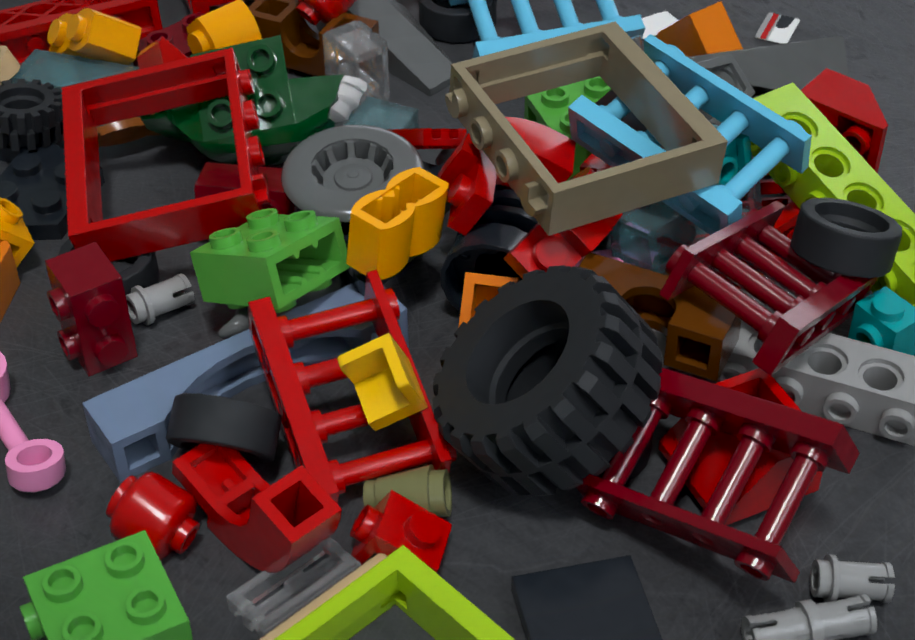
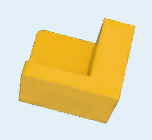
[337,333,428,431]

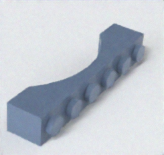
[82,284,409,483]

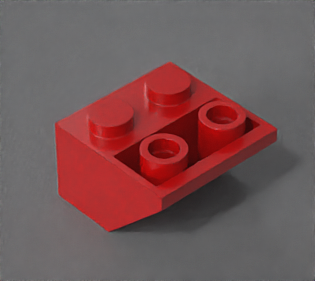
[801,68,888,174]
[659,368,823,525]

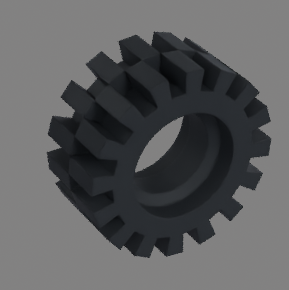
[0,79,64,151]

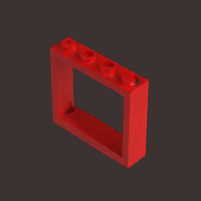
[62,47,271,262]

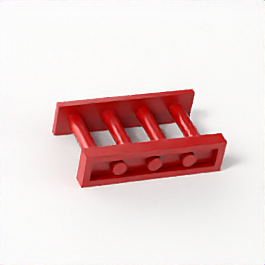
[248,270,457,504]

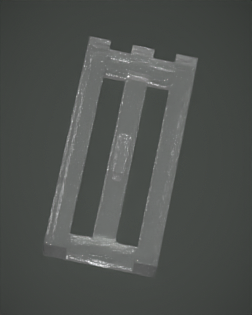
[226,537,361,639]

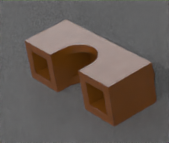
[248,0,381,82]
[578,253,742,382]

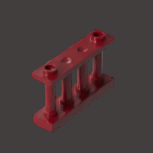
[659,200,878,376]
[576,368,860,583]

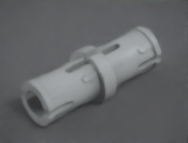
[741,594,877,640]

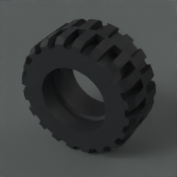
[432,265,662,496]

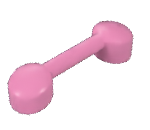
[0,351,66,493]

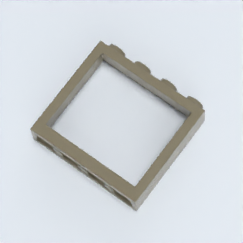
[445,21,728,236]

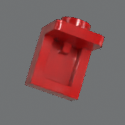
[349,490,452,572]

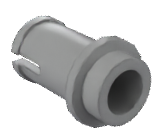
[126,273,195,326]
[810,554,895,603]

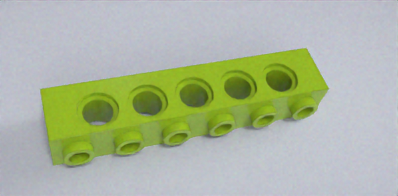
[751,82,915,307]

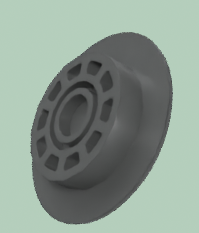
[281,125,424,222]

